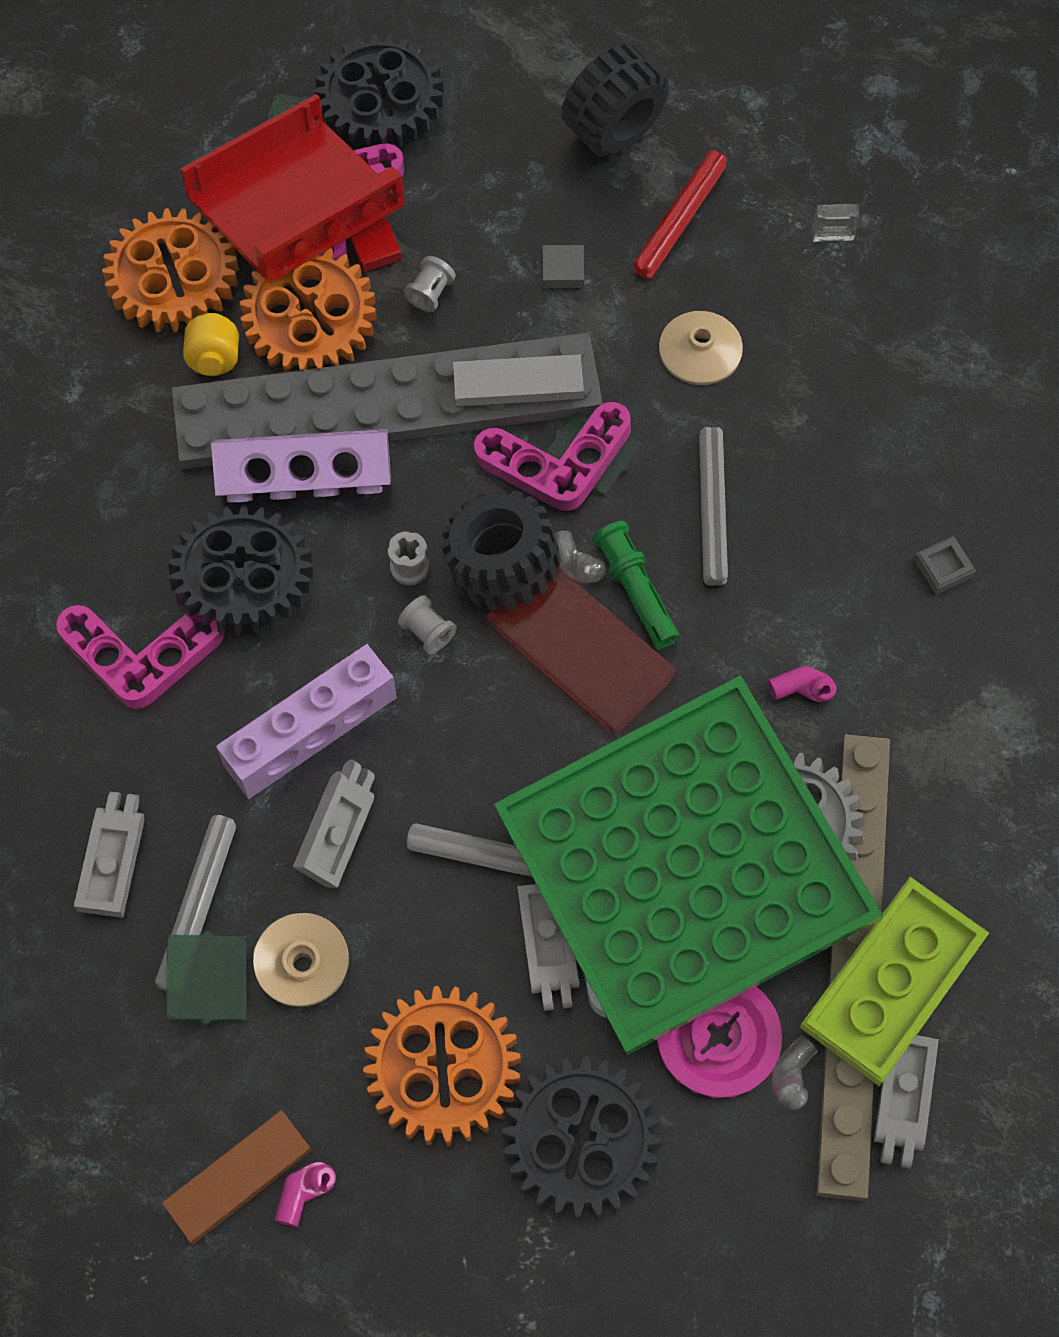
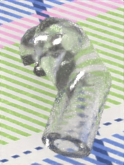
[554,531,606,583]
[771,1036,817,1110]

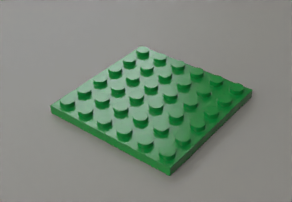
[494,675,883,1055]

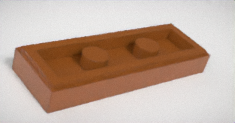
[162,1110,312,1245]

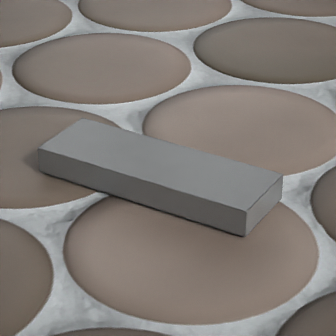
[453,354,584,406]

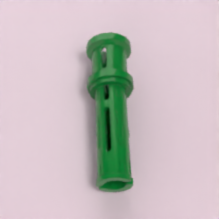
[592,521,681,650]

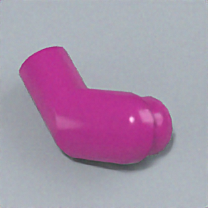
[767,666,837,702]
[274,1162,336,1227]

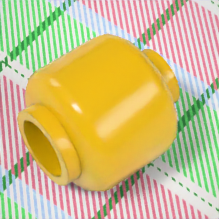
[183,313,239,376]

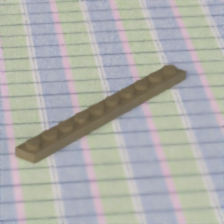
[816,734,890,1201]

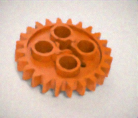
[102,208,239,332]
[240,248,377,372]
[363,986,521,1146]

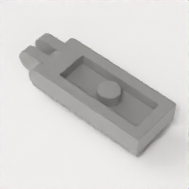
[293,759,374,888]
[74,791,144,918]
[517,884,579,1011]
[873,1035,939,1169]

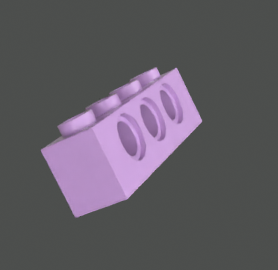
[211,429,391,502]
[216,644,397,799]

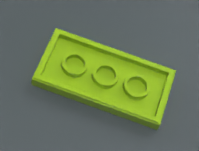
[800,877,989,1086]

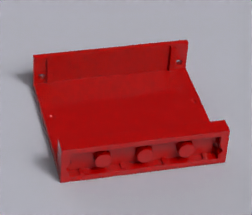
[180,94,405,283]

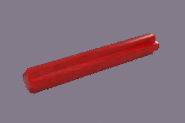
[633,150,727,279]

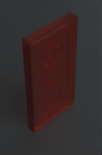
[486,567,677,736]

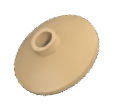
[659,311,743,385]
[253,913,349,1007]

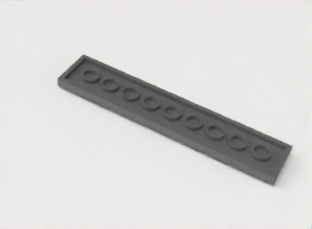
[172,332,603,469]

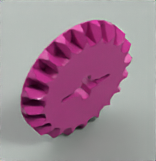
[657,987,782,1099]

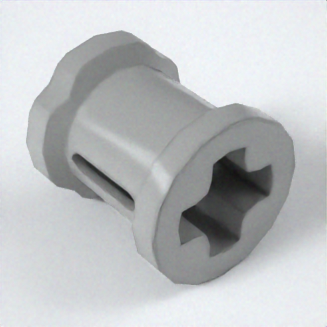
[404,256,456,312]
[388,531,429,585]
[398,595,457,655]

